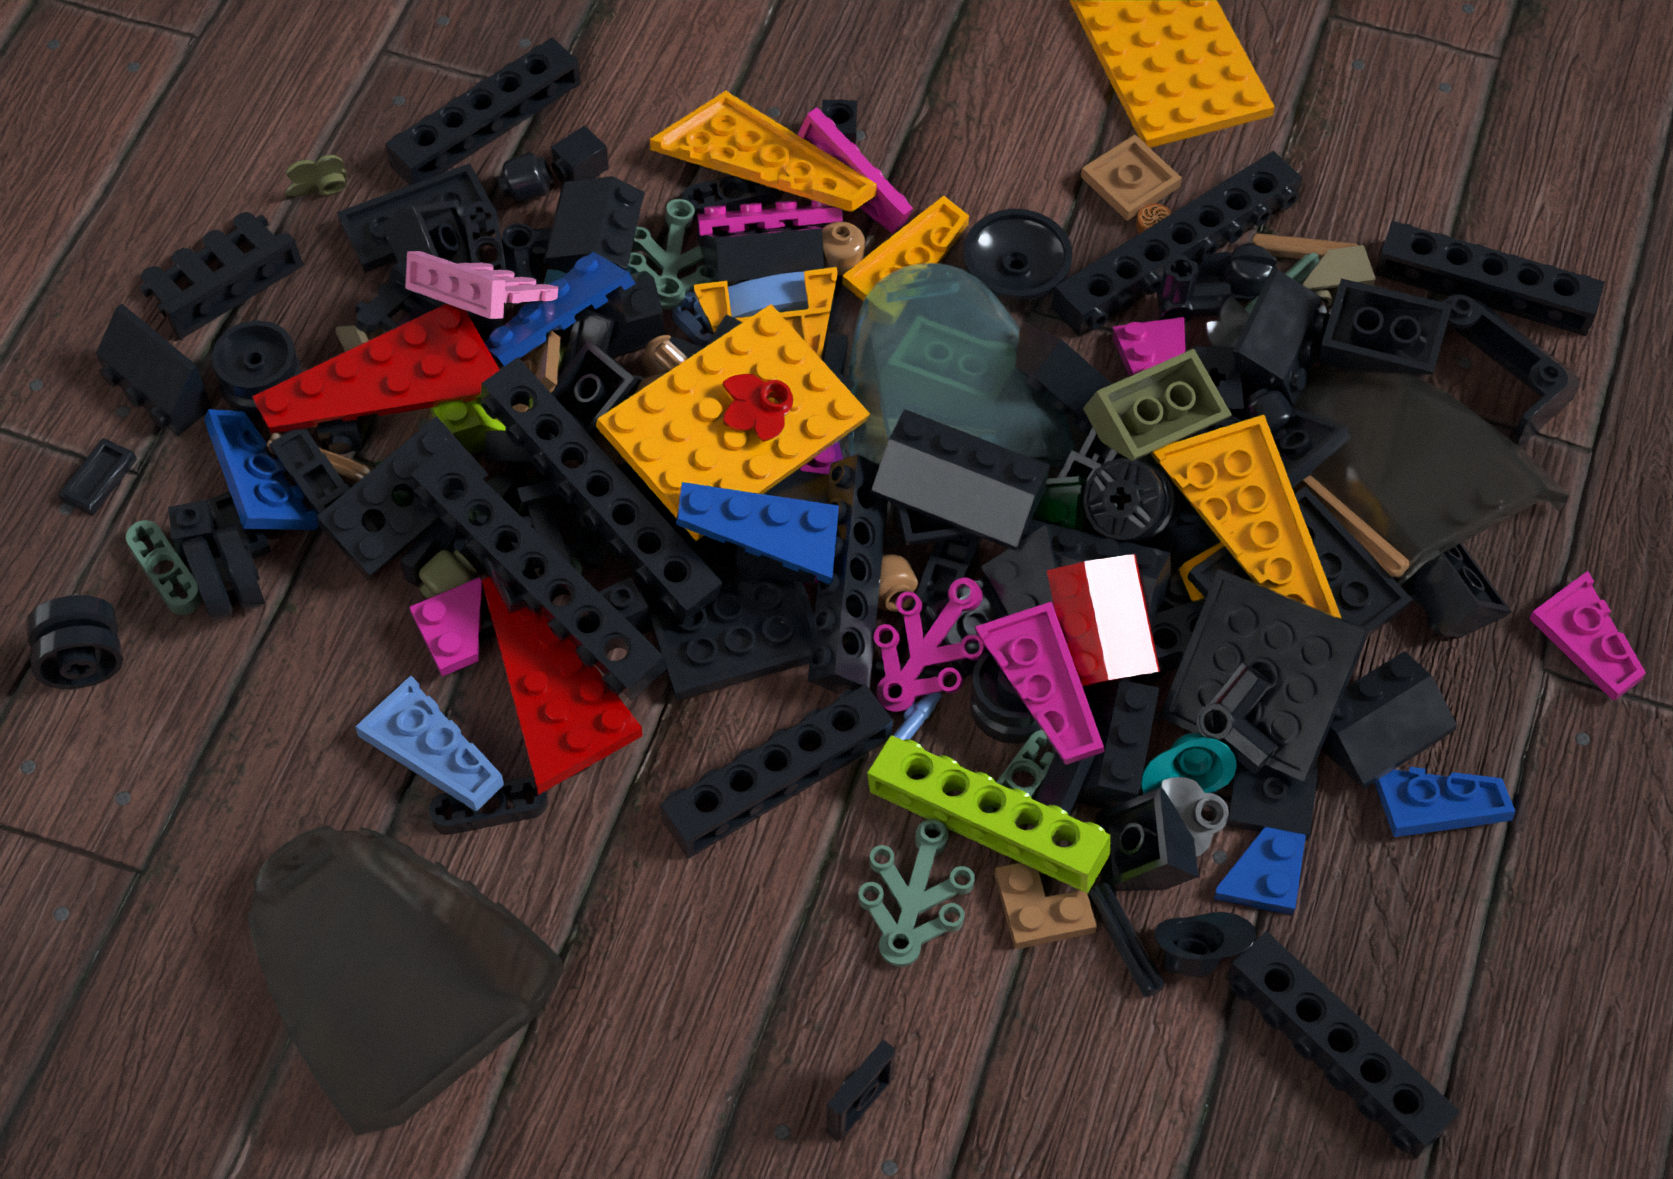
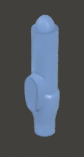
[893,692,942,740]

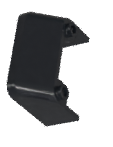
[1443,295,1580,454]

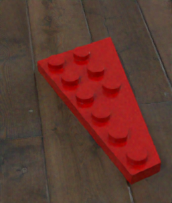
[252,304,500,434]
[482,577,643,795]

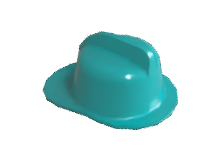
[1141,733,1237,794]

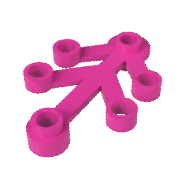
[874,578,986,712]

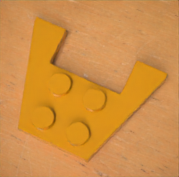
[694,267,838,359]

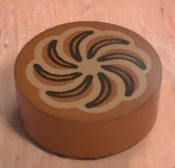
[1136,203,1172,233]

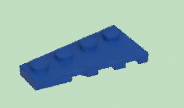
[484,252,636,367]
[204,409,318,530]
[676,482,839,584]

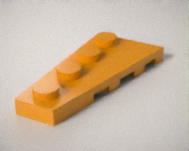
[842,195,969,326]

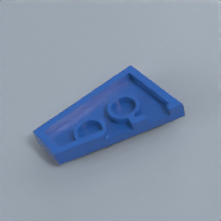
[1374,767,1515,837]

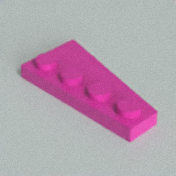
[798,107,913,234]
[1113,317,1185,377]
[975,601,1105,765]

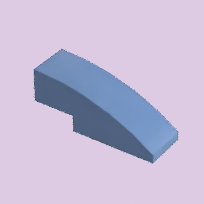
[728,272,808,318]

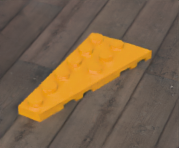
[650,91,877,212]
[1151,415,1342,619]

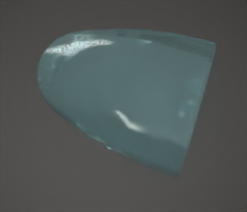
[848,263,1078,468]

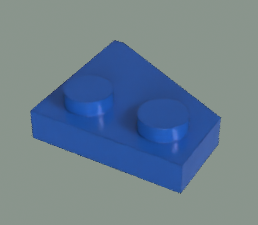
[1214,827,1306,916]

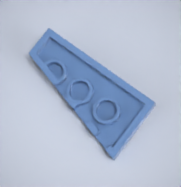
[355,676,504,812]

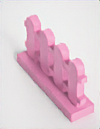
[405,251,558,319]

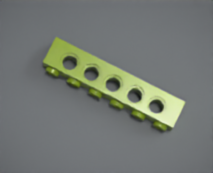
[867,735,1110,894]

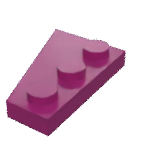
[1529,571,1646,701]

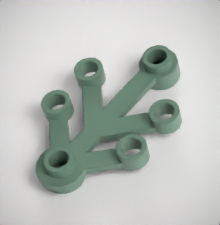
[626,199,716,309]
[858,819,975,967]

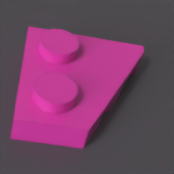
[409,577,483,677]

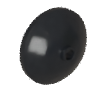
[963,209,1072,300]

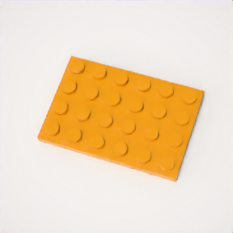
[1069,0,1275,148]
[596,304,870,541]

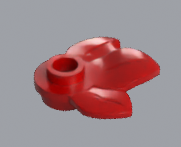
[722,374,793,442]

